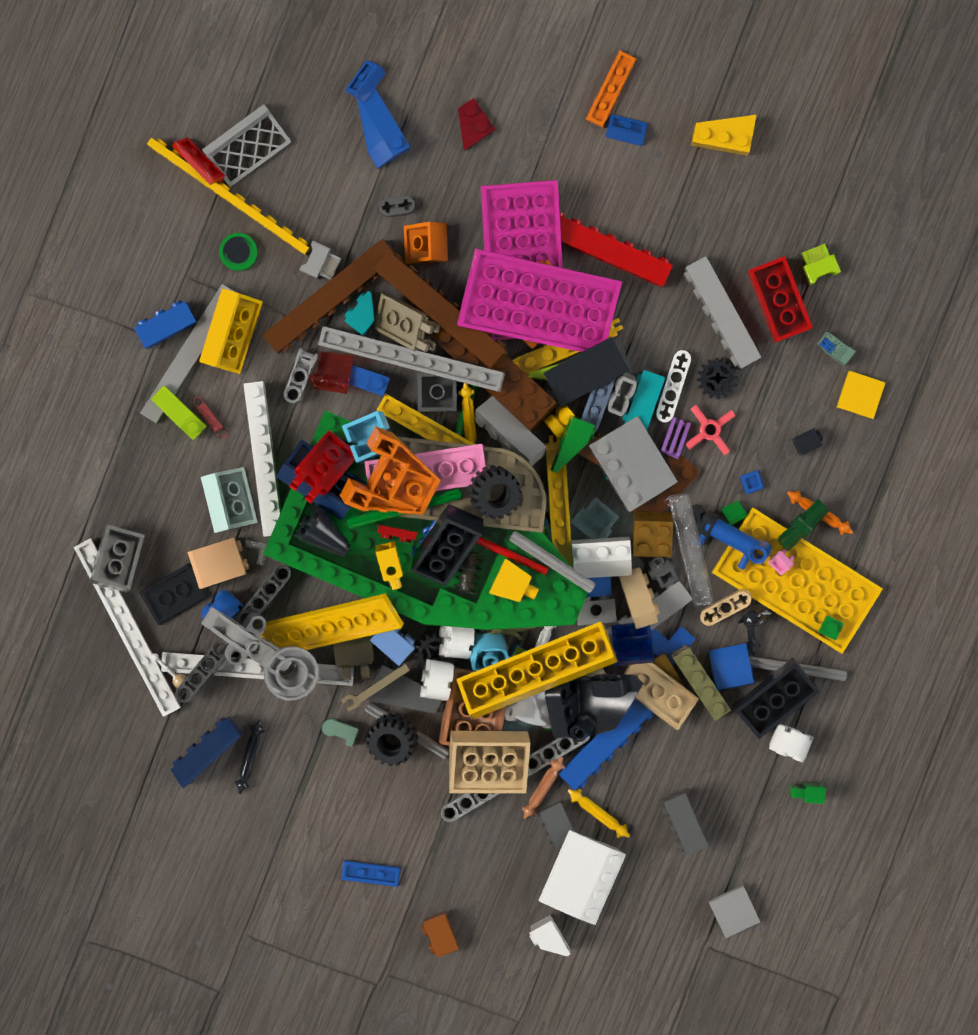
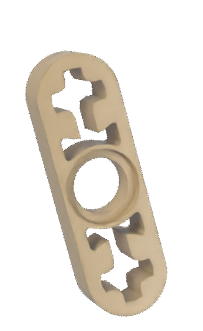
[700,589,752,626]

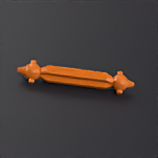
[787,490,853,535]

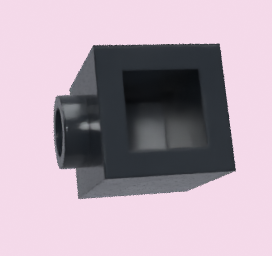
[791,428,823,456]

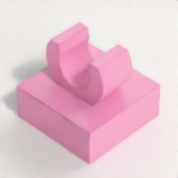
[768,549,794,575]

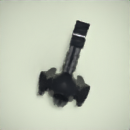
[738,608,772,655]

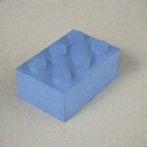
[370,629,416,666]

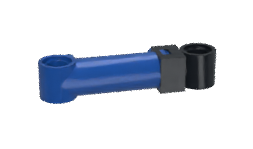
[682,504,772,570]

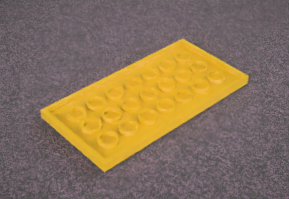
[711,507,883,654]

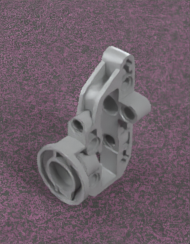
[201,607,321,701]

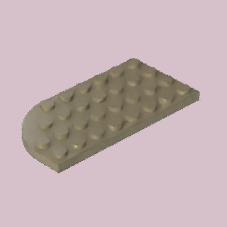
[396,436,546,533]

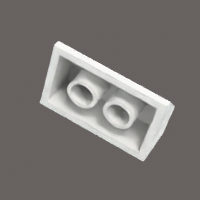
[572,537,632,578]

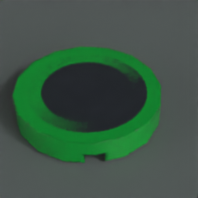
[219,233,258,271]

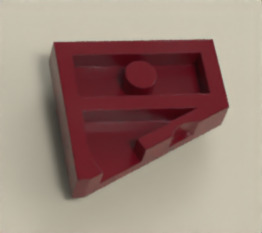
[458,98,495,151]

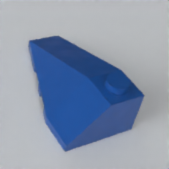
[357,89,411,169]

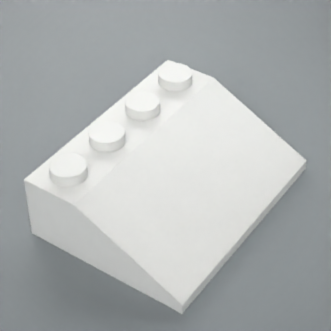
[538,830,626,925]

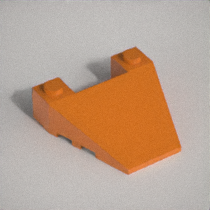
[340,426,441,515]

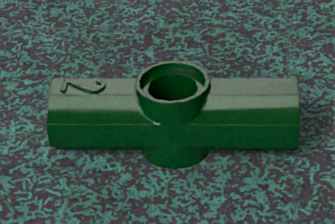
[777,499,829,551]

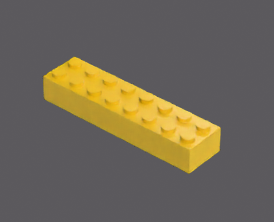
[456,621,618,719]

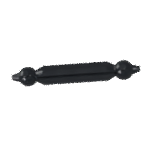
[235,720,265,794]

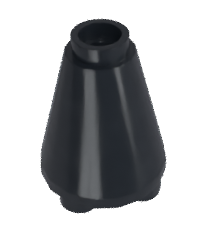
[294,504,351,557]

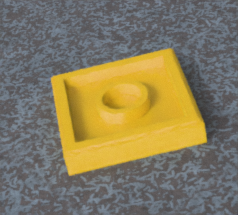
[836,371,885,419]

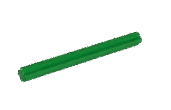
[347,488,462,529]

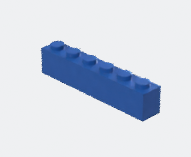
[558,699,655,790]

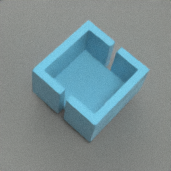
[342,411,392,464]

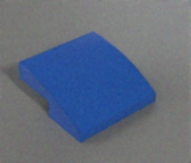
[709,643,755,691]

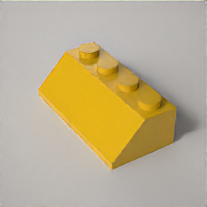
[199,288,263,374]

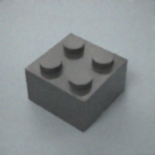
[418,373,457,412]

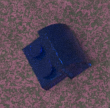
[611,623,654,666]

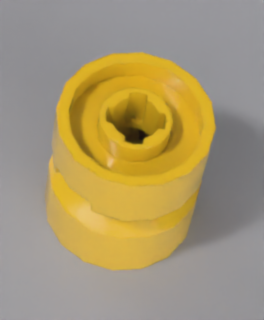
[543,405,576,440]

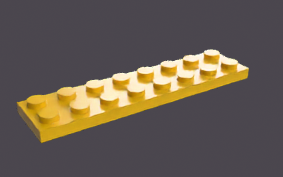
[255,594,404,650]

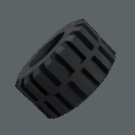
[468,465,522,519]
[366,713,418,766]

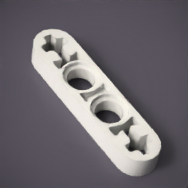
[656,350,691,423]

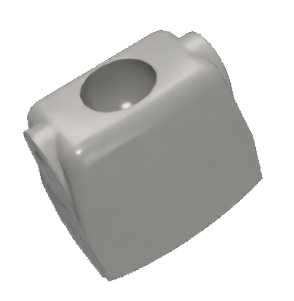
[504,691,552,729]

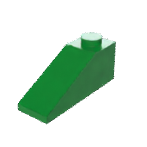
[550,415,596,473]

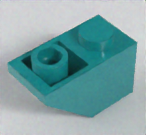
[345,291,375,337]

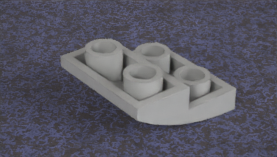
[708,885,760,938]

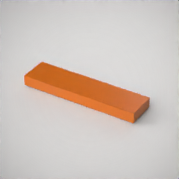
[586,50,637,128]

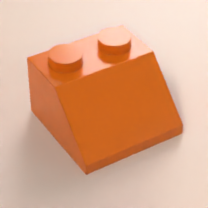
[404,222,448,264]

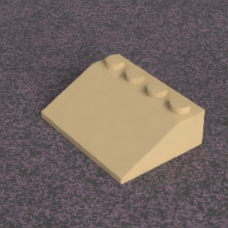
[449,731,530,793]

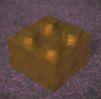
[632,512,673,557]

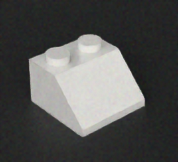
[529,915,570,956]

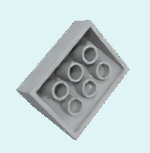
[588,416,677,512]

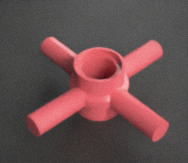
[685,404,736,455]

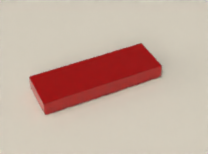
[172,137,225,185]

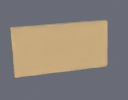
[624,653,699,730]

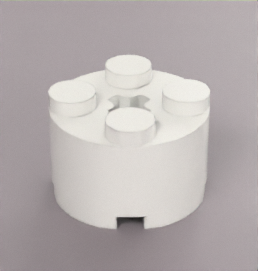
[439,626,474,659]
[420,659,454,701]
[769,724,814,762]

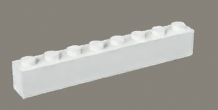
[244,381,281,537]

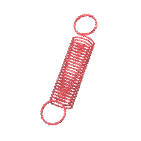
[193,397,228,439]

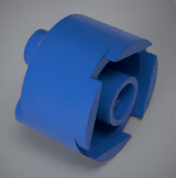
[201,589,244,619]

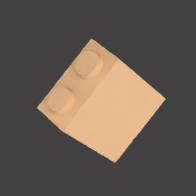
[188,537,249,589]

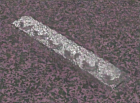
[668,493,714,607]

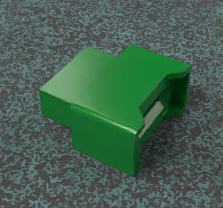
[789,782,826,804]

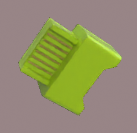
[801,244,841,285]

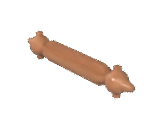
[522,757,565,819]

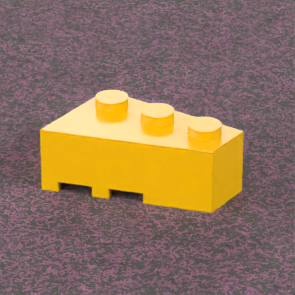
[691,115,756,156]

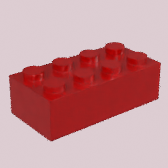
[747,256,813,344]

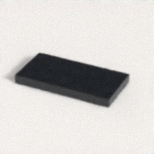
[543,336,630,407]

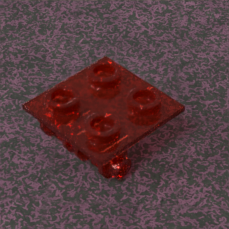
[309,351,354,394]

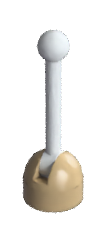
[151,653,187,688]

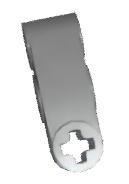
[284,348,319,404]

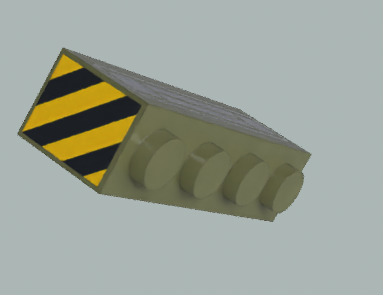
[670,644,731,721]

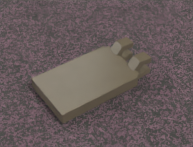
[373,293,440,352]
[334,635,374,681]
[341,662,411,712]

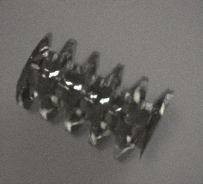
[454,553,484,594]

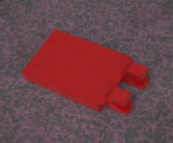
[289,430,355,504]

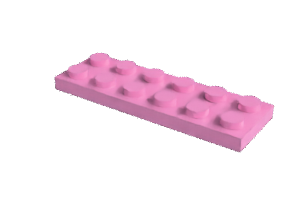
[364,444,486,491]

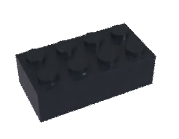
[411,503,484,587]
[733,658,820,739]

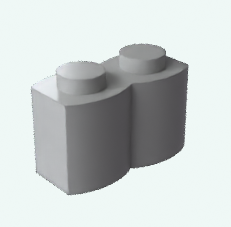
[607,373,637,416]

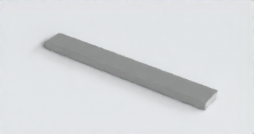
[140,284,234,423]

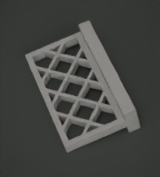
[202,104,291,187]

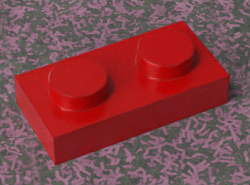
[377,525,418,543]

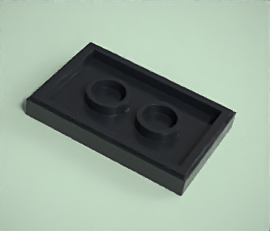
[139,563,208,625]

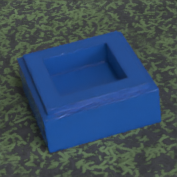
[739,470,764,494]

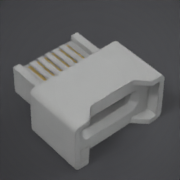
[299,241,341,280]

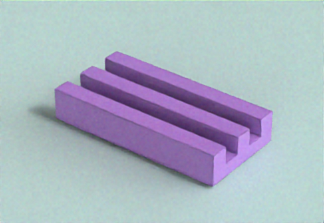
[660,417,691,459]

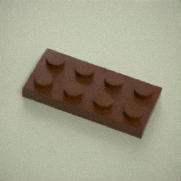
[621,448,700,515]

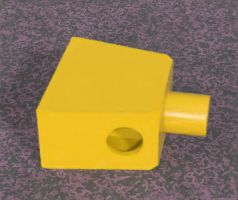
[376,541,403,590]
[489,559,539,602]

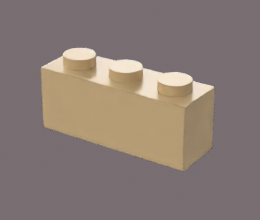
[619,567,660,629]

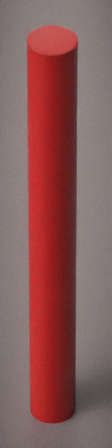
[476,537,548,575]

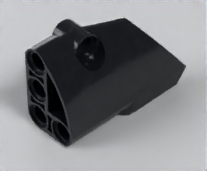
[545,674,644,742]

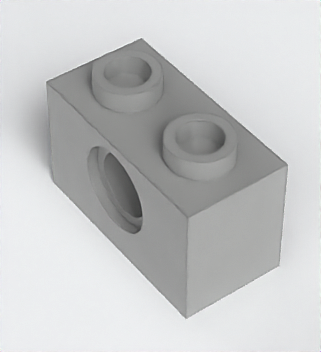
[577,595,617,625]

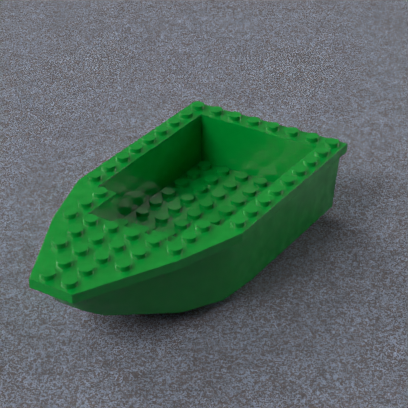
[263,410,588,630]

